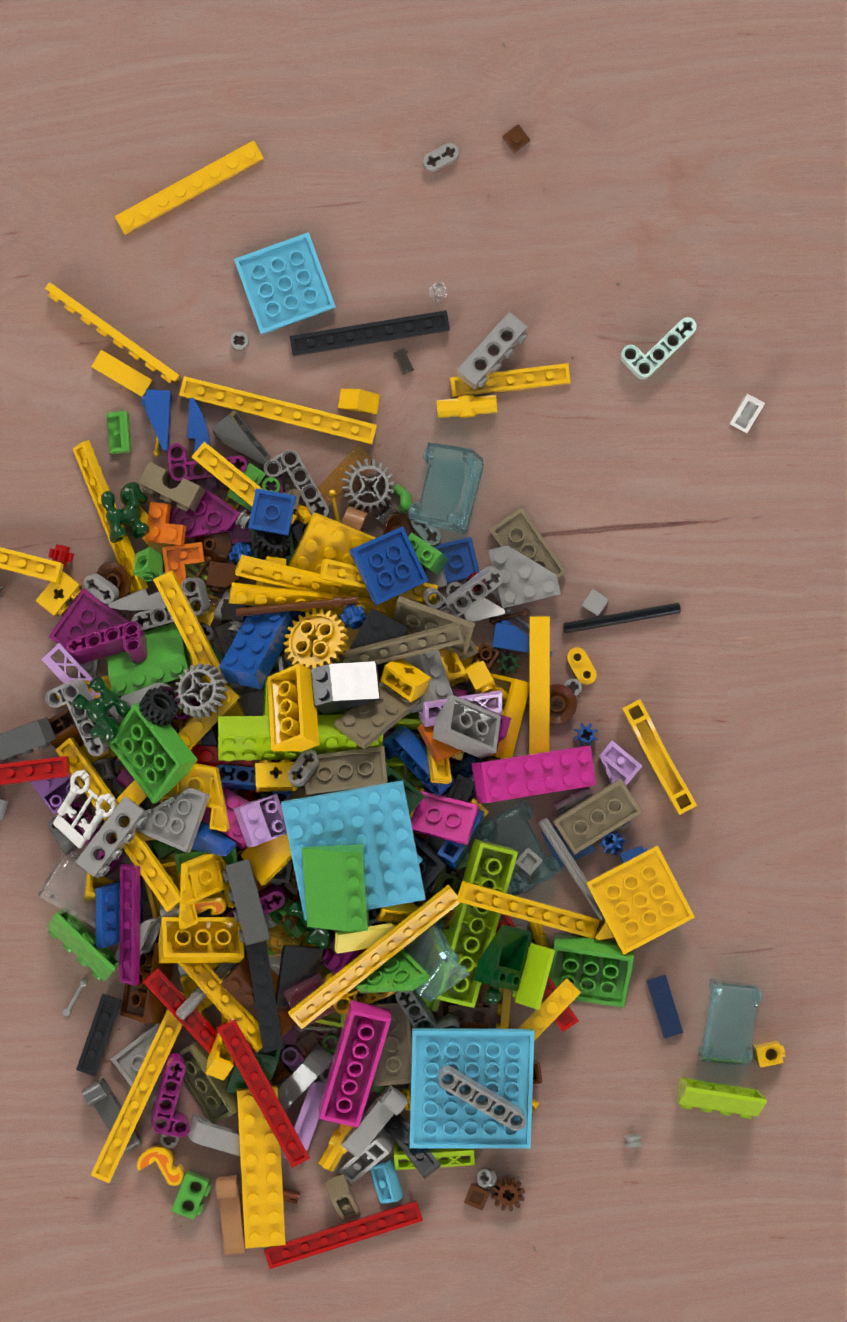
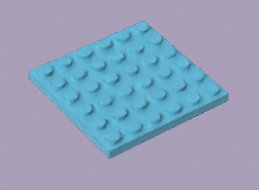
[281,780,426,921]
[409,1028,535,1148]

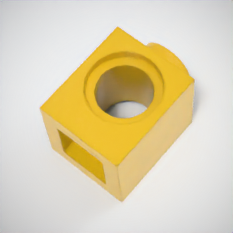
[753,1041,786,1068]

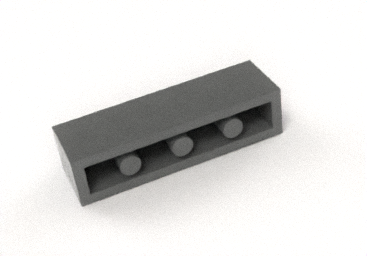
[0,717,56,764]
[223,859,271,946]

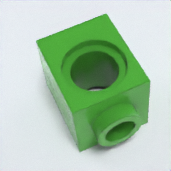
[134,547,163,582]

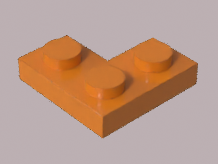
[145,502,187,546]
[162,542,205,585]

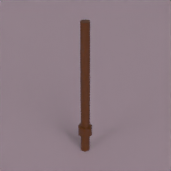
[236,596,358,617]

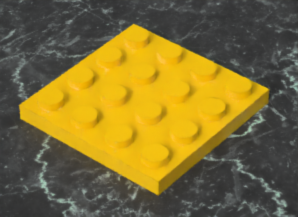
[288,512,375,574]
[586,846,695,955]

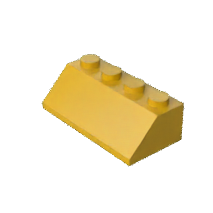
[267,664,319,751]
[490,673,529,759]
[158,917,244,963]

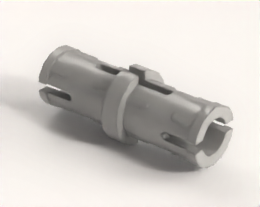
[553,786,593,815]

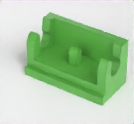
[107,411,132,454]

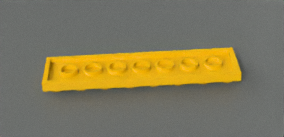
[237,1086,285,1249]

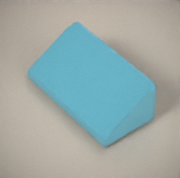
[370,1159,404,1204]

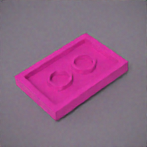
[411,791,479,845]

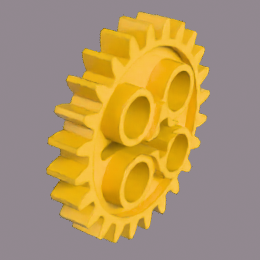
[283,609,349,670]

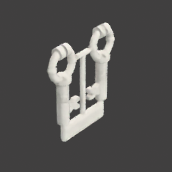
[53,770,116,849]

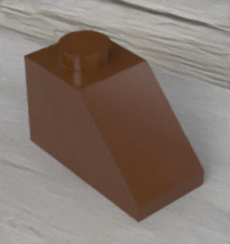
[206,561,243,593]

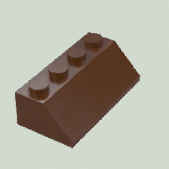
[120,940,173,1024]
[220,955,296,1037]

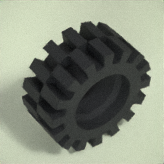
[251,531,291,559]
[139,688,179,726]

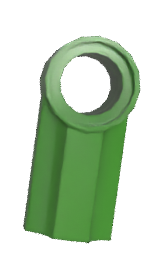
[269,899,307,941]

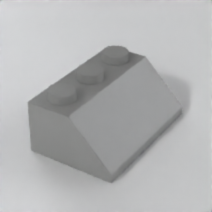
[403,649,453,714]
[433,695,501,759]

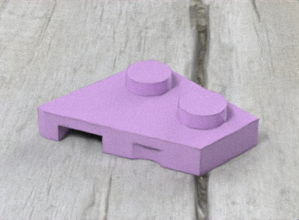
[599,740,642,785]

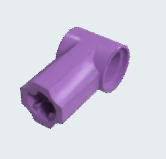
[281,1044,305,1072]

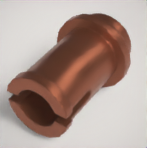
[283,1188,300,1205]

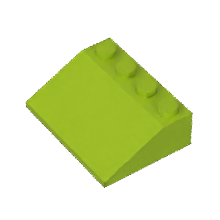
[676,1077,767,1119]

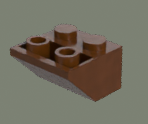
[48,707,93,749]

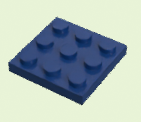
[349,526,429,606]
[96,876,143,948]

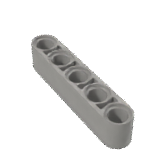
[438,1066,526,1131]

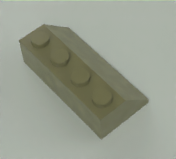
[175,1040,238,1124]

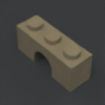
[138,462,205,512]

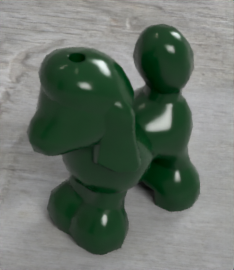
[101,482,149,543]
[71,675,131,743]
[285,900,333,949]

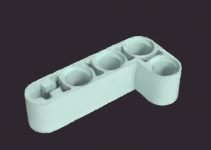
[620,317,697,379]

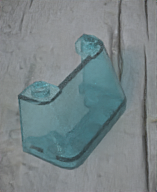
[408,442,484,534]
[475,800,562,895]
[403,905,470,1002]
[698,978,762,1066]

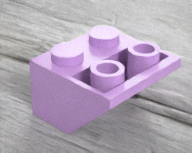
[233,794,287,847]

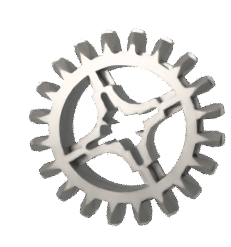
[341,458,395,513]
[174,663,229,719]

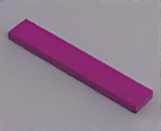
[119,863,140,986]

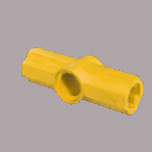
[436,395,497,418]
[318,1124,353,1172]

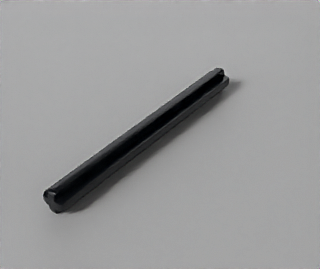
[563,603,681,633]

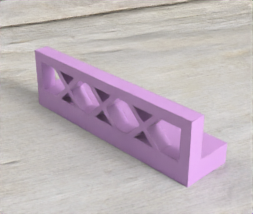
[41,643,100,699]
[419,690,502,727]
[284,1079,326,1158]

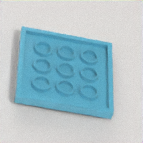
[234,232,336,335]

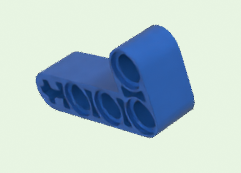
[382,725,454,796]
[217,764,292,807]

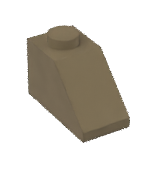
[325,1174,361,1221]

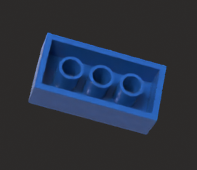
[219,606,294,689]

